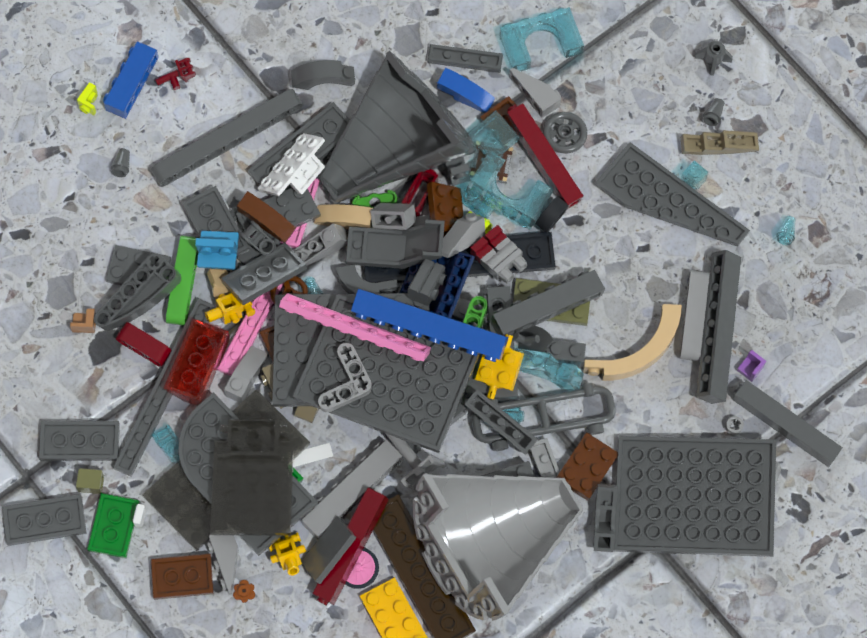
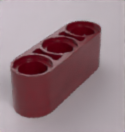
[115,322,172,367]

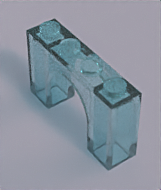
[499,7,584,71]
[465,151,554,230]

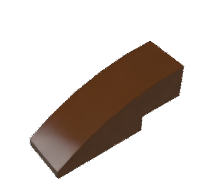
[237,191,296,243]

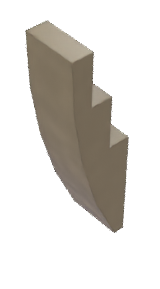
[680,130,759,155]

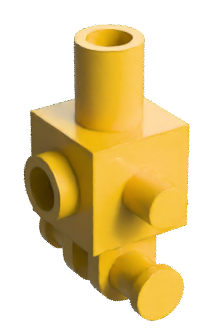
[205,293,256,324]
[269,532,306,576]

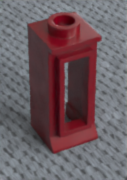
[401,169,438,217]

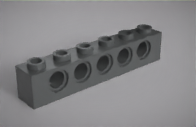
[483,286,518,403]

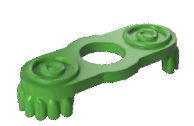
[352,190,397,208]

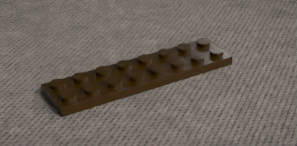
[373,494,476,638]

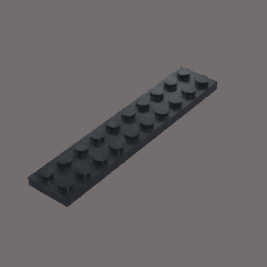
[364,232,556,283]

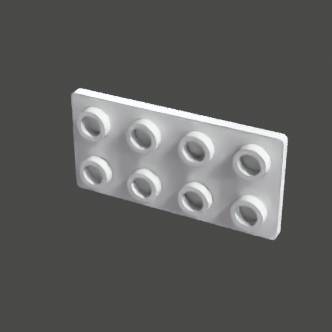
[258,133,325,196]

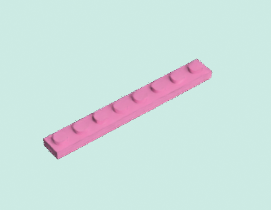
[279,293,431,362]

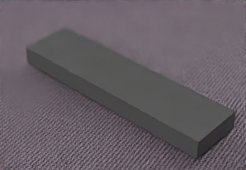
[428,44,503,73]

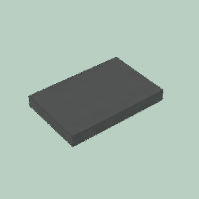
[301,516,357,584]

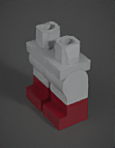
[470,225,527,284]

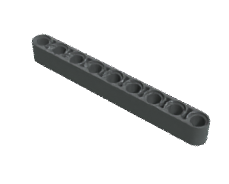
[150,89,303,187]

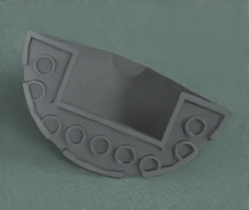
[319,50,477,204]

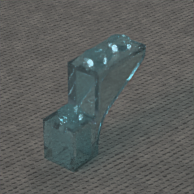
[515,348,584,391]

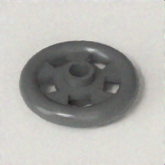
[543,112,588,154]

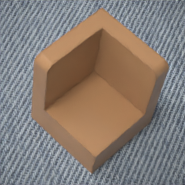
[70,309,96,333]

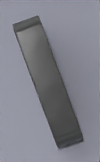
[94,253,181,331]

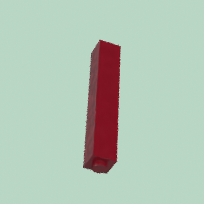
[505,103,584,209]
[312,488,389,606]

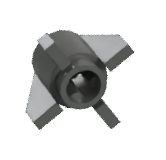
[695,39,733,76]

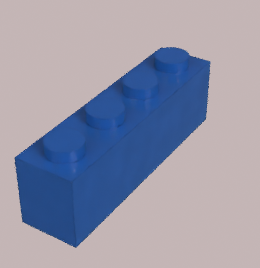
[103,41,159,119]

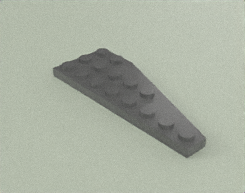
[595,142,750,247]

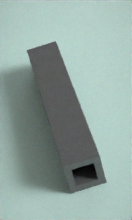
[733,380,843,468]

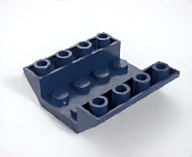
[400,252,475,318]

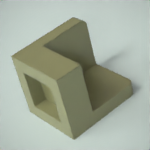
[76,468,105,494]

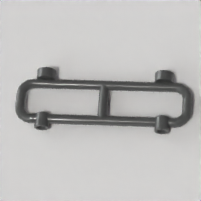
[472,383,616,451]

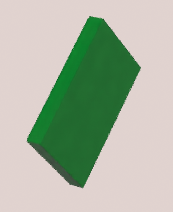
[87,493,140,559]

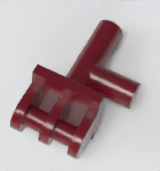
[155,58,196,90]

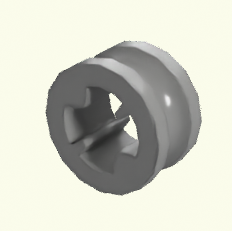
[725,416,744,435]

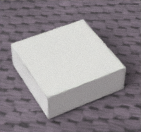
[133,504,147,529]

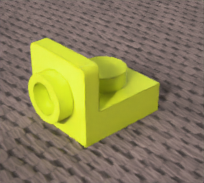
[77,82,98,115]

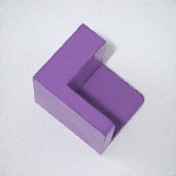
[737,350,766,382]

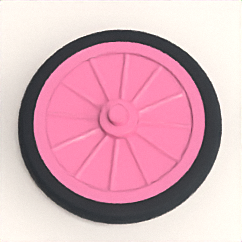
[345,548,379,589]

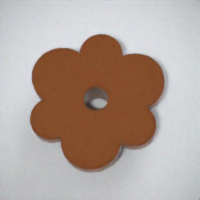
[233,580,255,603]

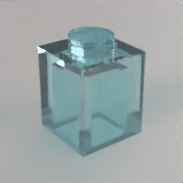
[681,160,709,191]

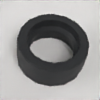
[535,196,569,233]

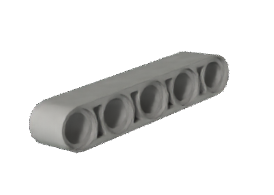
[680,270,710,361]

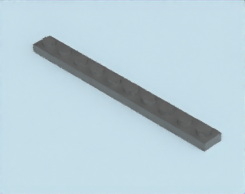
[113,298,216,477]

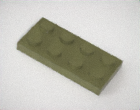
[513,278,590,326]

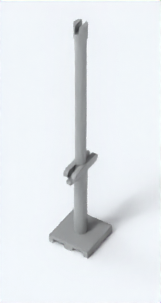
[385,433,446,491]

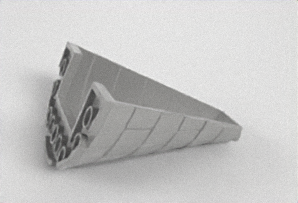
[413,473,583,621]

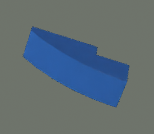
[437,67,495,113]

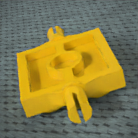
[475,334,524,400]

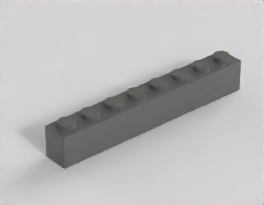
[696,250,741,404]

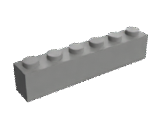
[302,440,403,540]

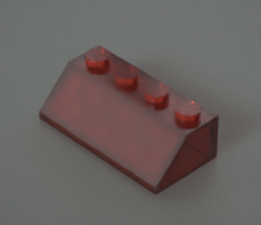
[164,319,230,406]

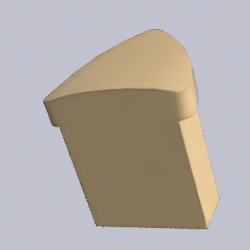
[207,269,231,300]

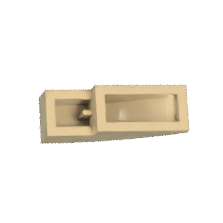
[314,204,373,230]

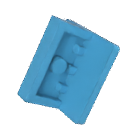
[195,231,239,270]

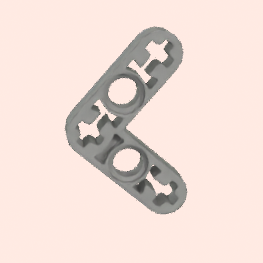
[318,343,372,412]

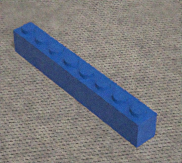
[351,289,509,362]

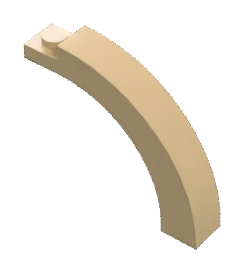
[583,304,682,381]

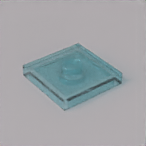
[468,111,520,163]

